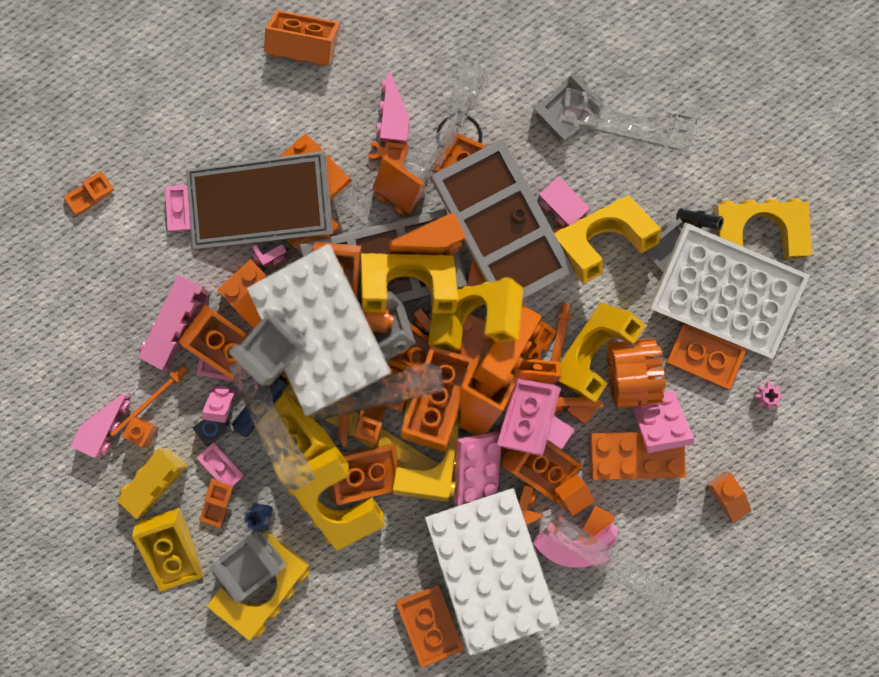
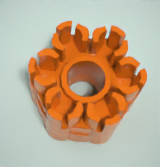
[606,338,666,409]

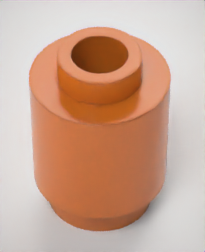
[363,310,393,333]

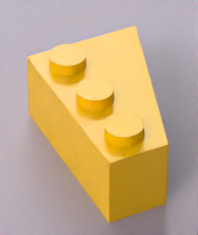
[116,448,188,519]

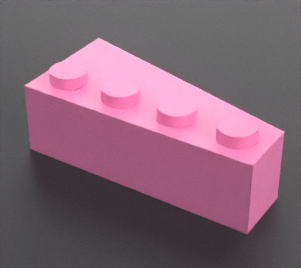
[138,275,211,372]

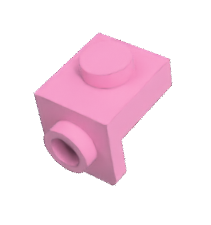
[252,244,289,268]

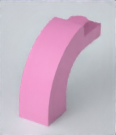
[533,523,618,568]

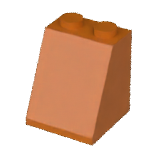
[460,355,518,436]

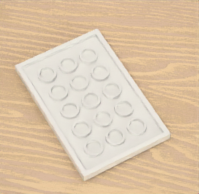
[648,223,810,359]
[247,244,391,416]
[425,488,560,655]

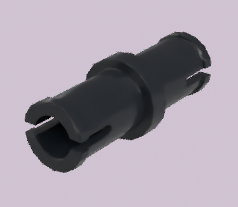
[676,208,724,231]

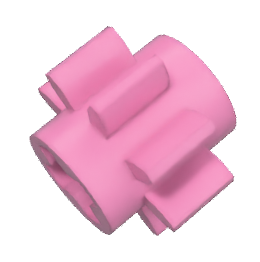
[753,382,784,410]

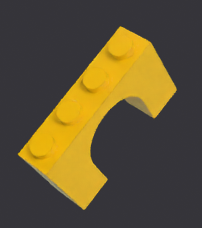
[554,195,661,284]
[713,198,812,259]
[360,253,458,314]
[428,278,523,352]
[557,302,646,402]
[393,400,463,502]
[286,447,385,551]
[207,531,310,641]

